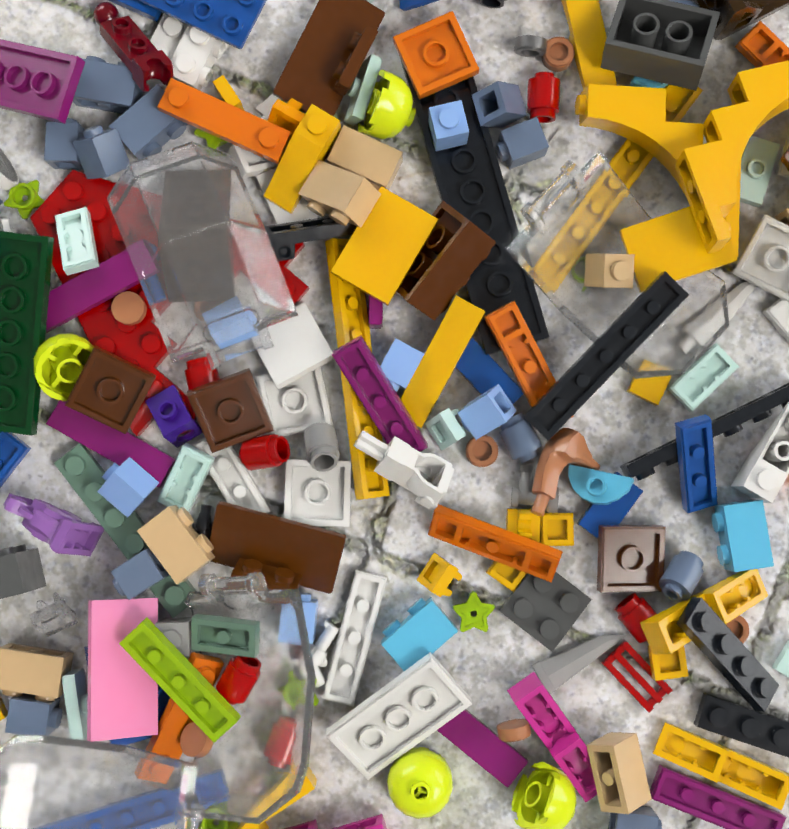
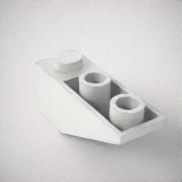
[731,402,789,503]

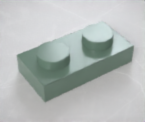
[191,614,260,658]

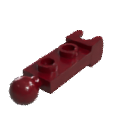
[93,2,173,92]

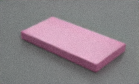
[87,598,158,742]

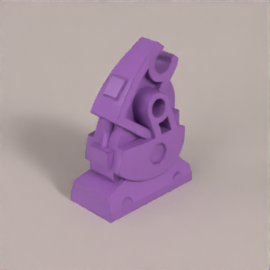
[3,493,104,556]

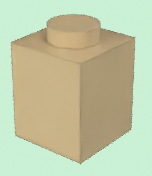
[584,254,635,288]

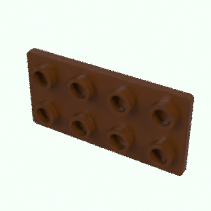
[273,0,385,117]
[210,501,346,602]

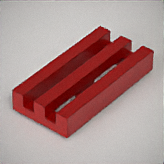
[601,640,673,713]

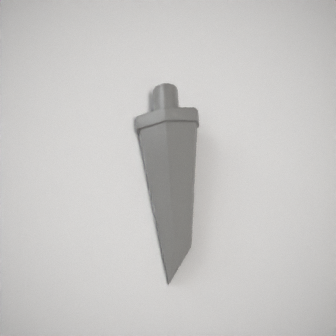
[532,634,626,694]

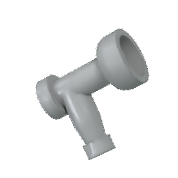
[511,465,559,513]

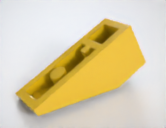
[264,104,341,214]

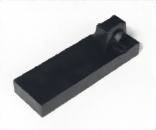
[262,216,357,261]

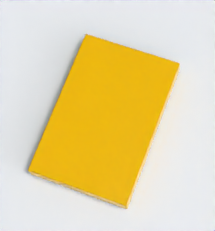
[331,186,438,306]
[619,206,738,293]

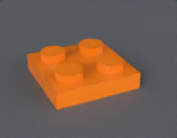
[393,11,479,100]

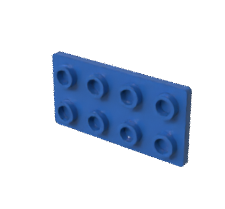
[139,0,267,49]

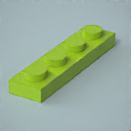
[119,617,241,743]

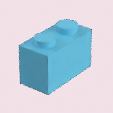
[711,499,774,572]
[381,597,458,671]

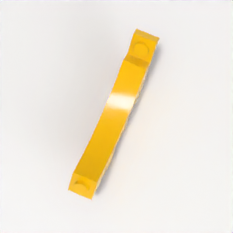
[675,60,789,254]
[575,84,741,257]

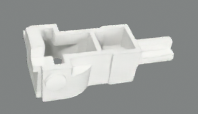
[354,431,454,510]

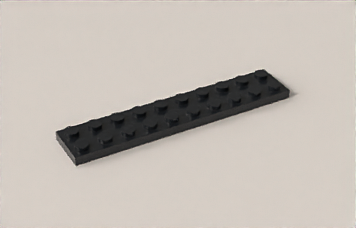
[399,56,549,355]

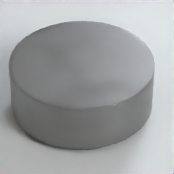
[514,35,547,57]

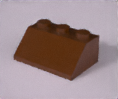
[397,201,496,321]

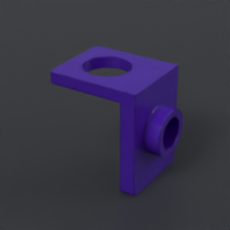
[146,385,203,448]

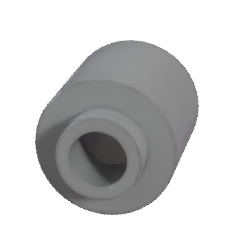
[304,423,340,472]

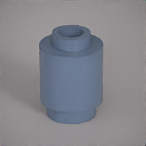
[499,412,542,463]
[659,551,704,601]

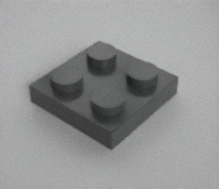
[499,572,592,652]

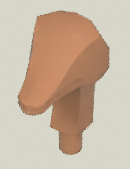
[531,428,600,517]

